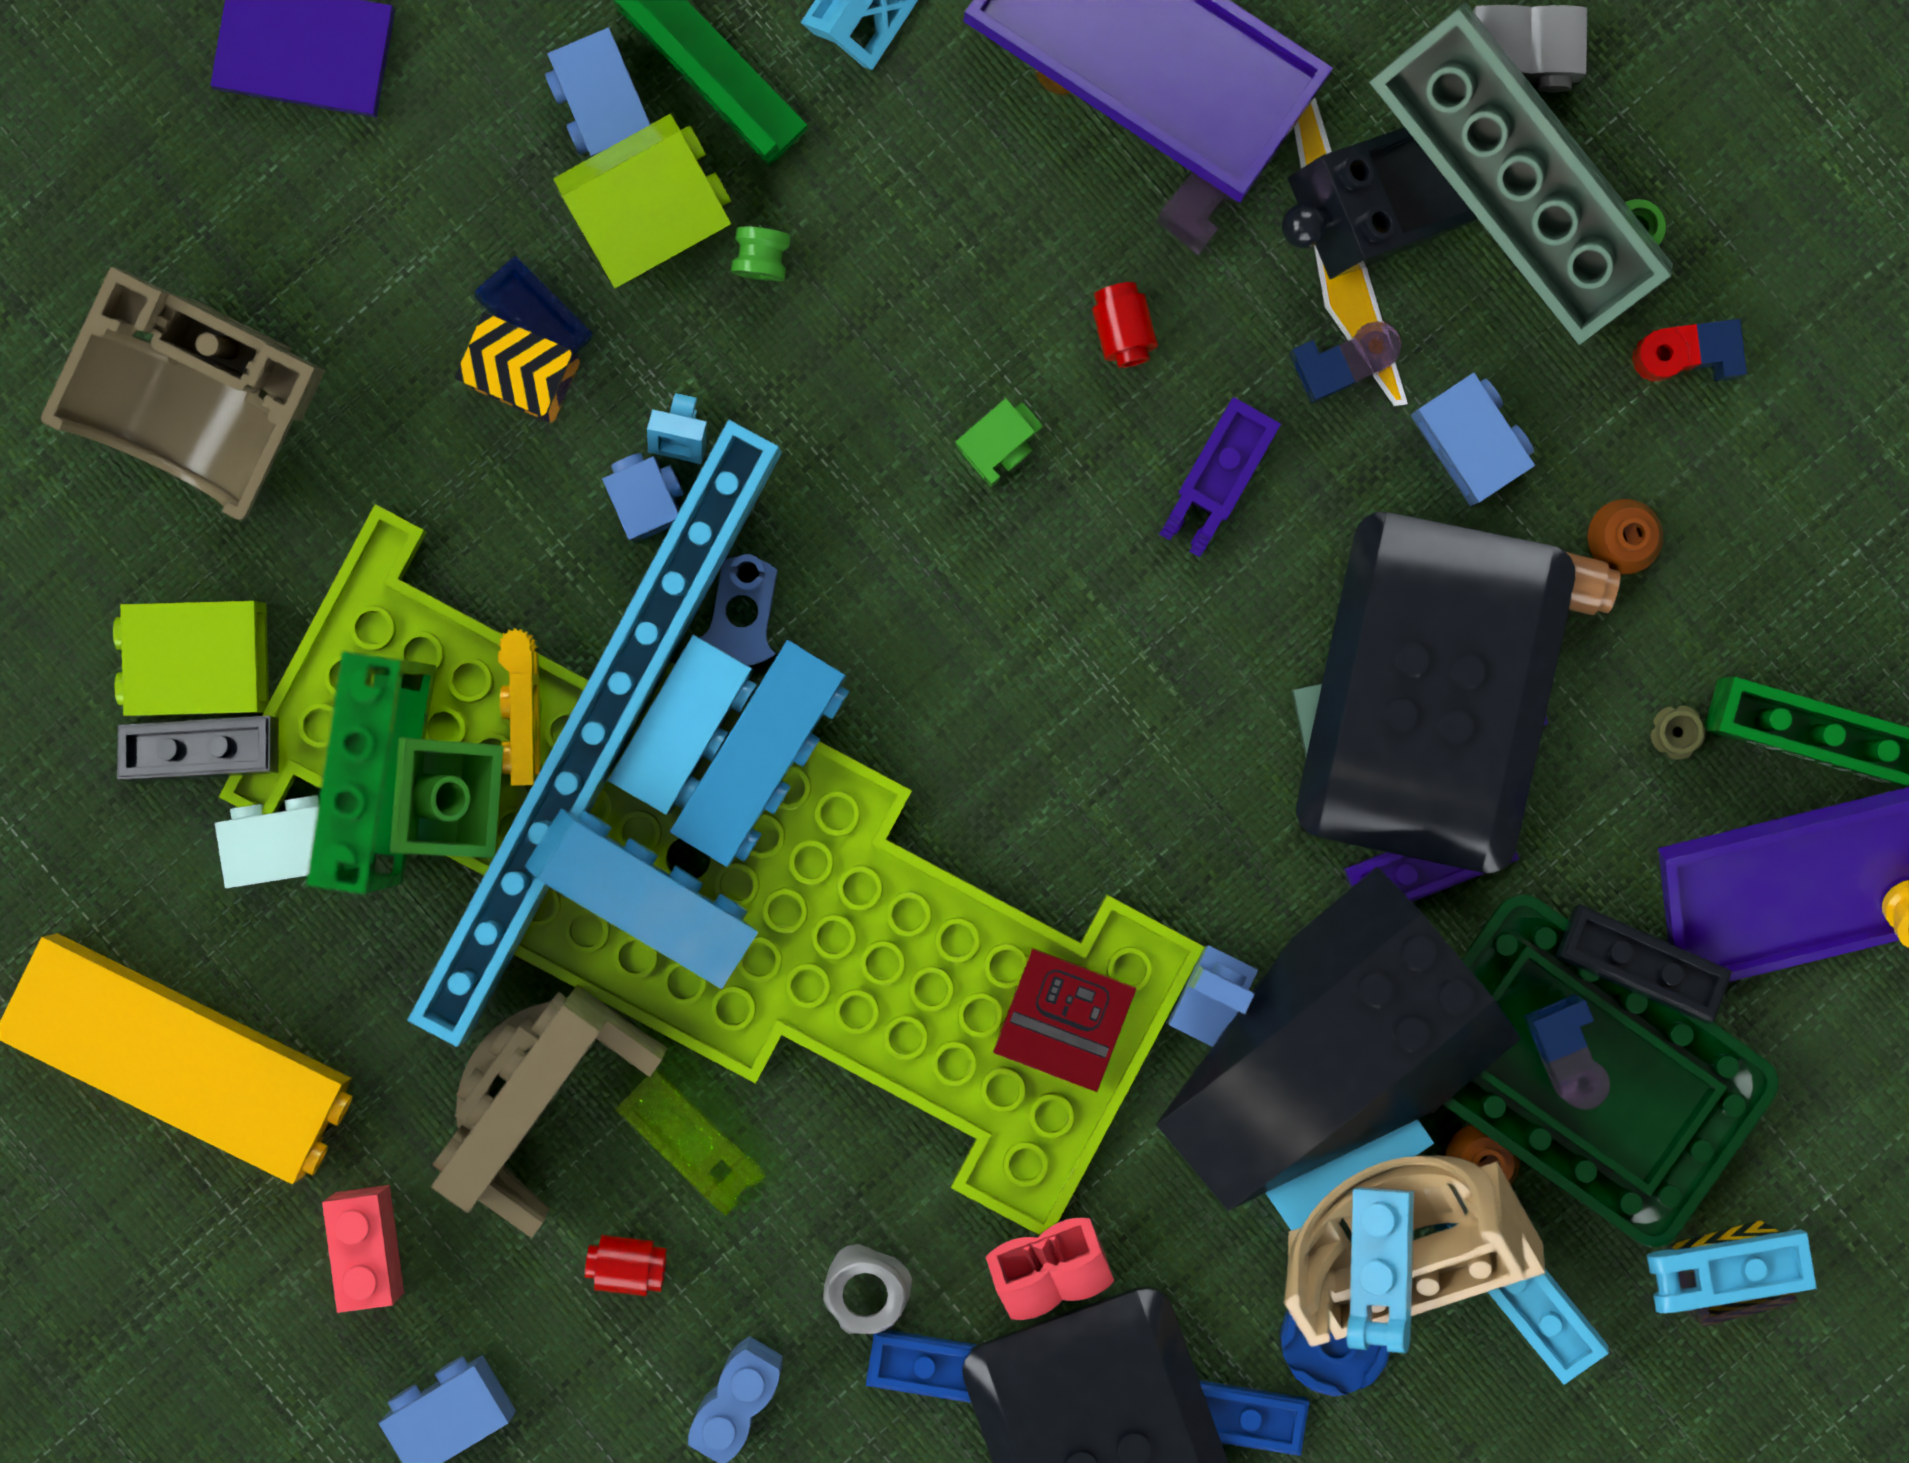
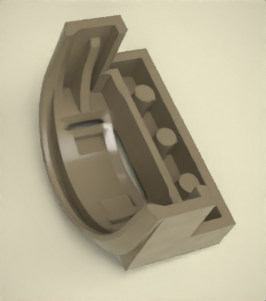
[431,985,668,1238]

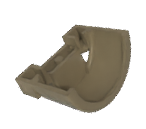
[41,267,326,520]

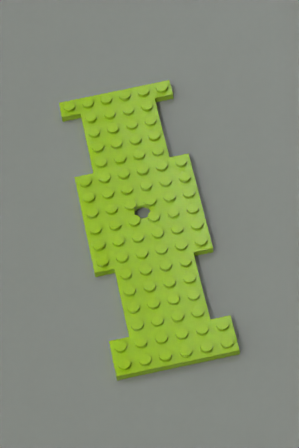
[219,504,1205,1235]

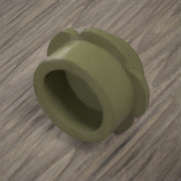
[1650,705,1705,760]

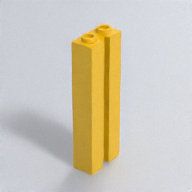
[0,933,353,1184]

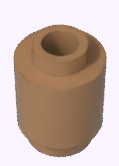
[1566,552,1620,616]

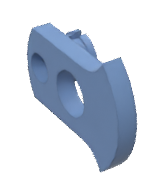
[699,554,778,666]

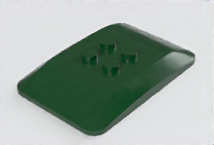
[1443,894,1778,1247]

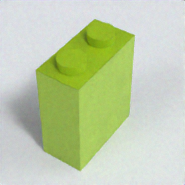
[553,114,731,288]
[113,601,269,716]

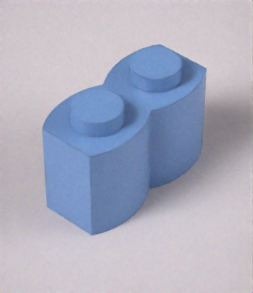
[688,1336,783,1463]

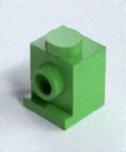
[955,398,1043,488]

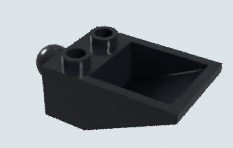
[1282,127,1479,280]

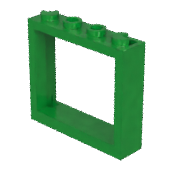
[306,651,436,894]

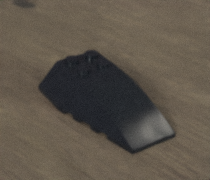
[1156,866,1521,1211]

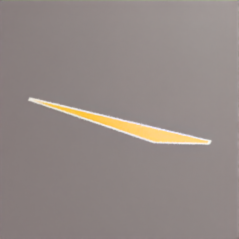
[1294,98,1408,406]

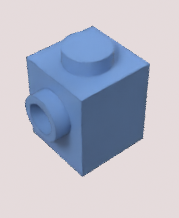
[602,453,684,543]

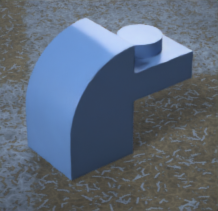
[1165,945,1258,1047]

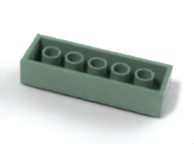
[1369,2,1673,345]

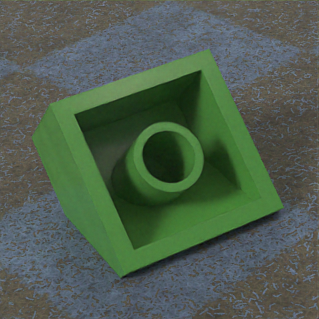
[390,738,504,858]

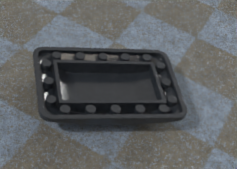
[1296,512,1575,873]
[962,1286,1229,1463]

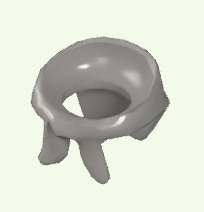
[823,1244,912,1334]

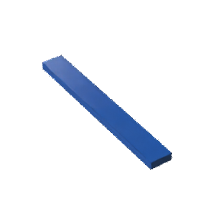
[866,1330,1309,1456]

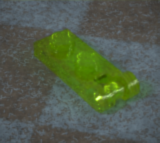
[615,1068,766,1215]

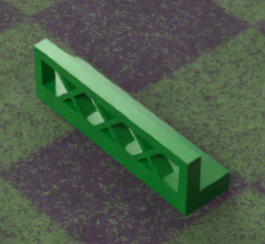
[613,0,808,167]

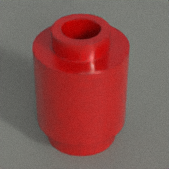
[1092,282,1158,368]
[585,1235,667,1296]

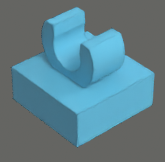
[647,393,707,464]

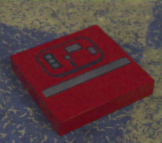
[993,948,1137,1092]

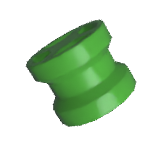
[730,226,791,281]

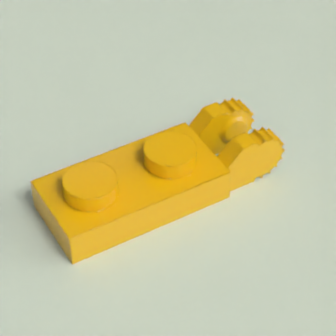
[498,628,541,786]

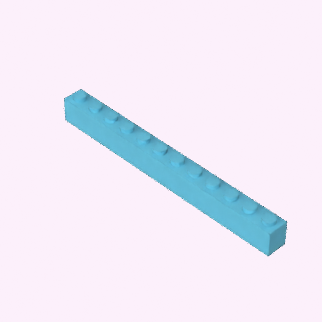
[407,420,782,1047]

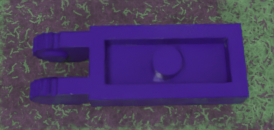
[1159,397,1281,557]

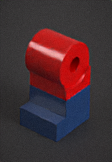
[1632,319,1747,382]

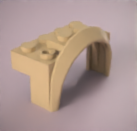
[1284,1156,1545,1347]

